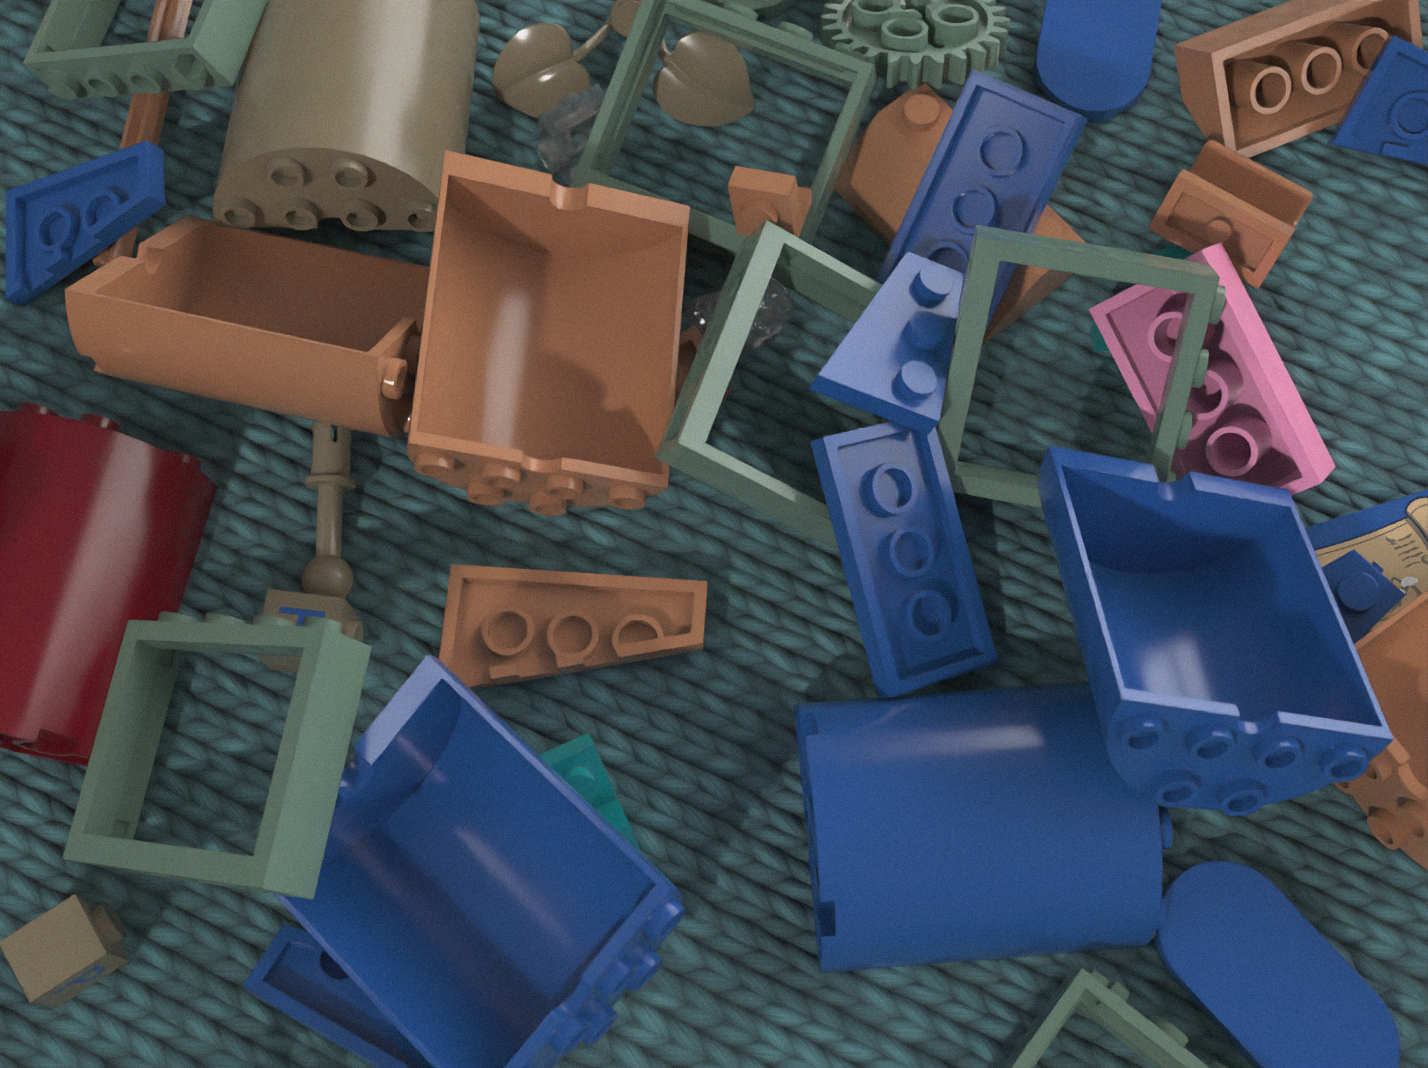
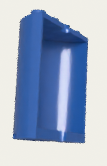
[1038,445,1394,816]
[273,654,686,1068]
[794,681,1173,973]

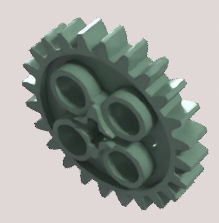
[820,0,1010,90]

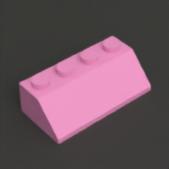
[1089,242,1336,496]

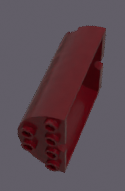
[0,402,217,767]

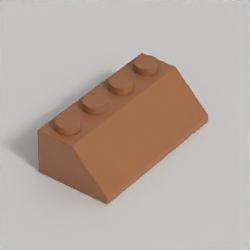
[1174,0,1423,158]
[834,82,1086,345]

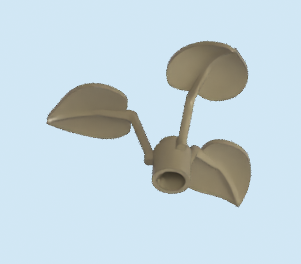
[492,0,756,127]

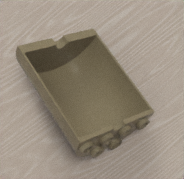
[212,0,481,233]

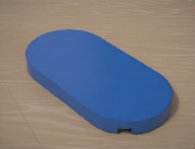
[1033,0,1162,123]
[1154,861,1400,1068]

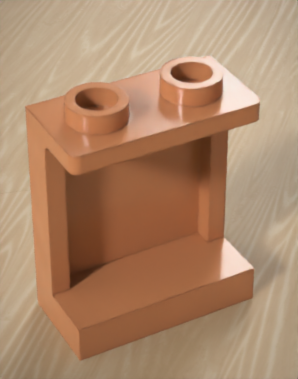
[1148,140,1313,289]

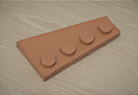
[439,564,708,690]

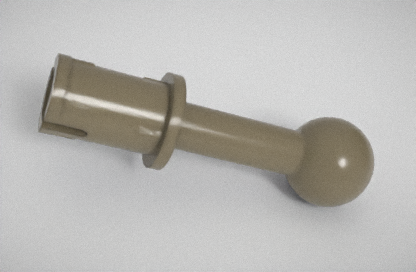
[302,422,356,598]

